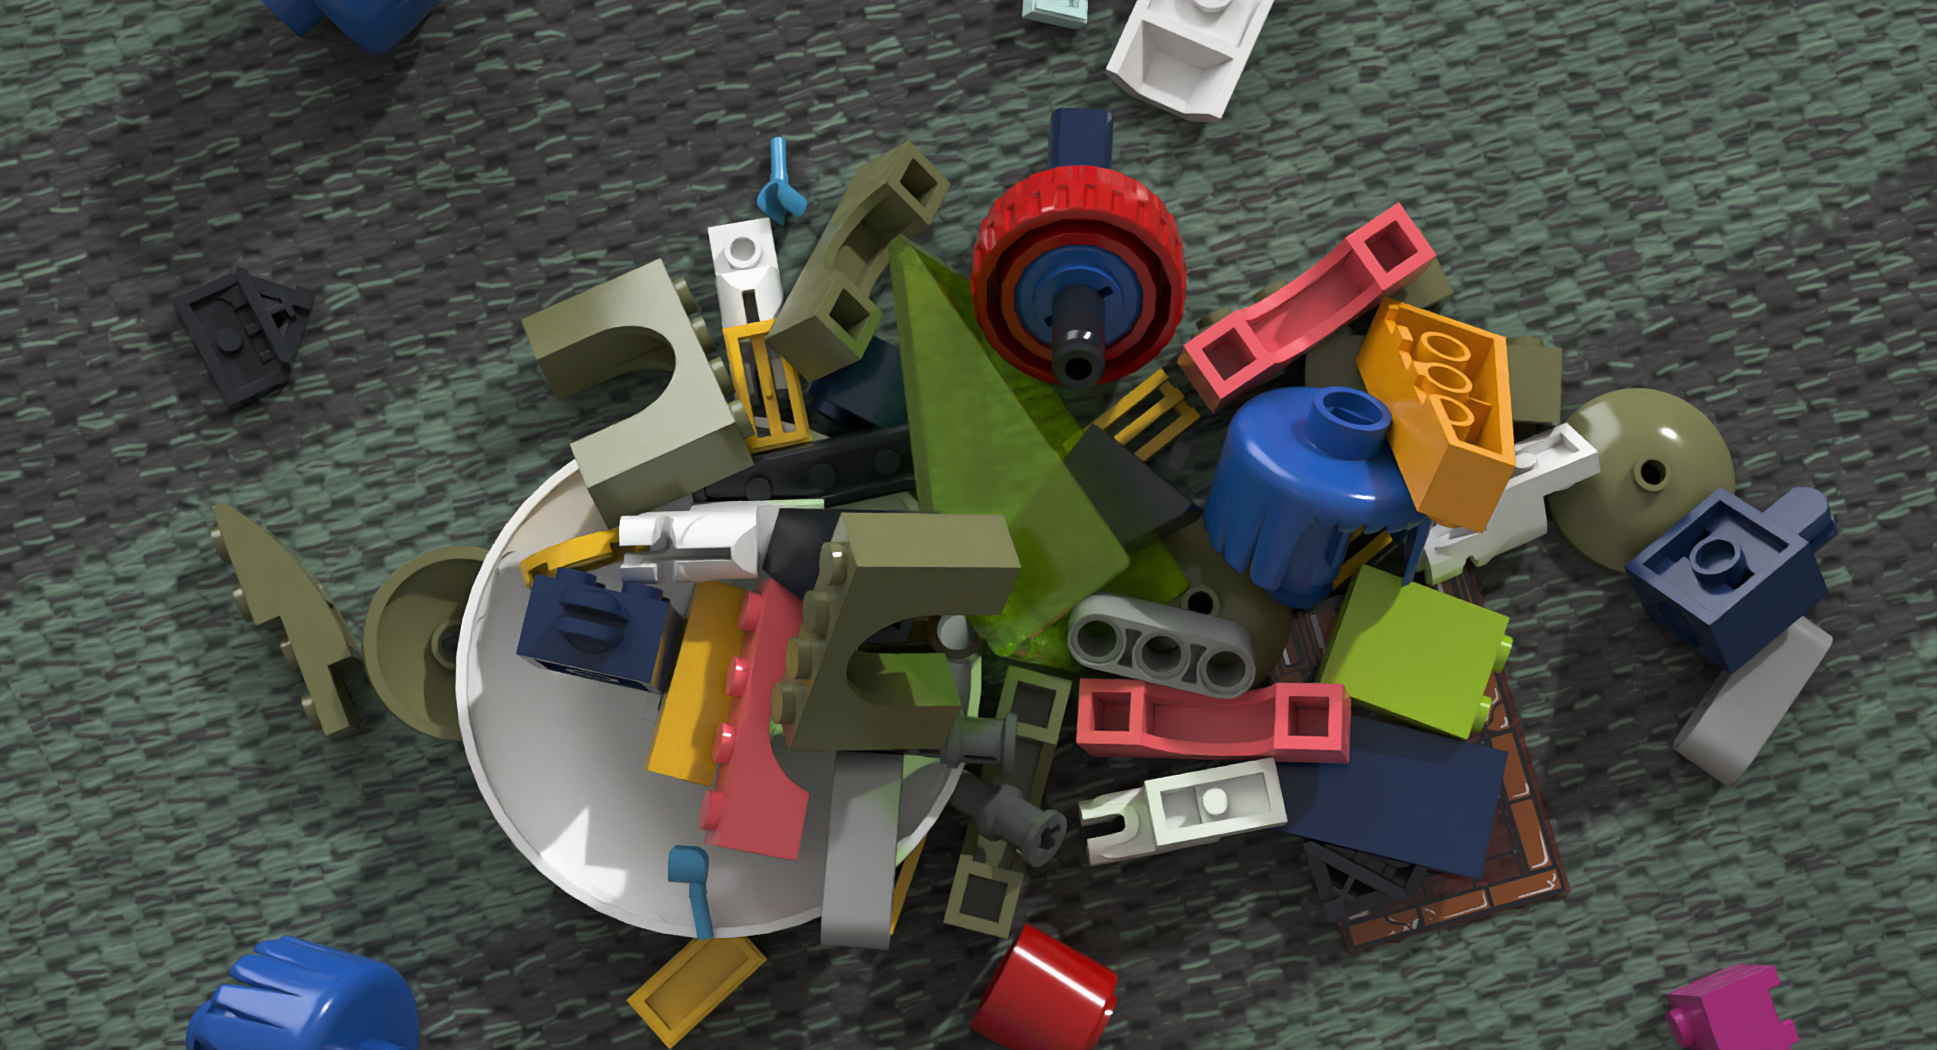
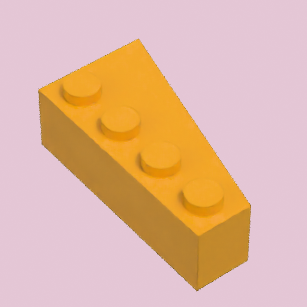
[1355,296,1516,534]

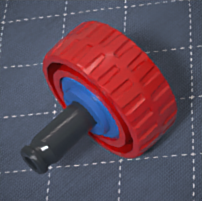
[971,165,1186,389]

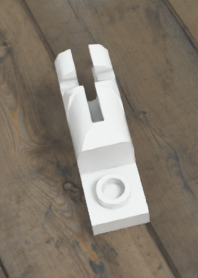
[708,217,790,406]
[1404,422,1601,586]
[619,499,824,584]
[1078,757,1288,867]

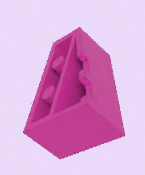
[1665,964,1800,1050]

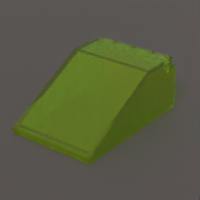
[888,234,1191,671]

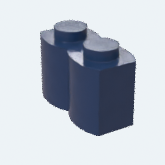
[1047,108,1114,170]

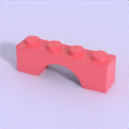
[1177,202,1437,414]
[699,578,810,861]
[1076,678,1351,764]

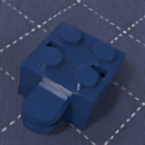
[1624,487,1838,675]
[516,567,684,695]

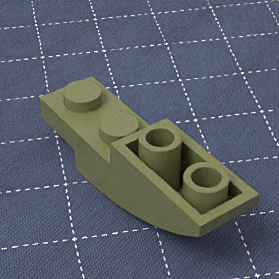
[210,502,363,740]

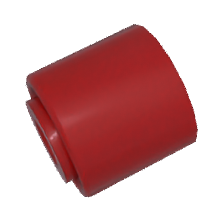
[969,922,1118,1050]

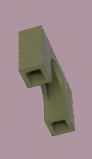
[521,258,756,530]
[770,512,1021,752]

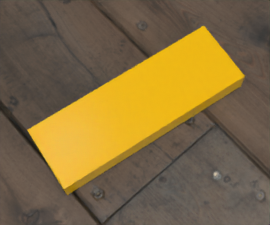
[643,580,749,787]

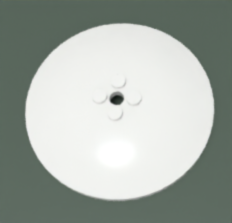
[455,416,981,938]

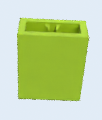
[1314,563,1513,741]

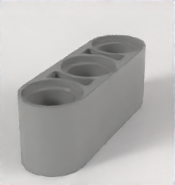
[1068,590,1256,699]
[1672,616,1833,787]
[821,750,904,950]

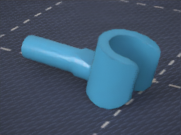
[757,137,807,227]
[668,845,714,940]

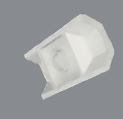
[1105,0,1275,122]

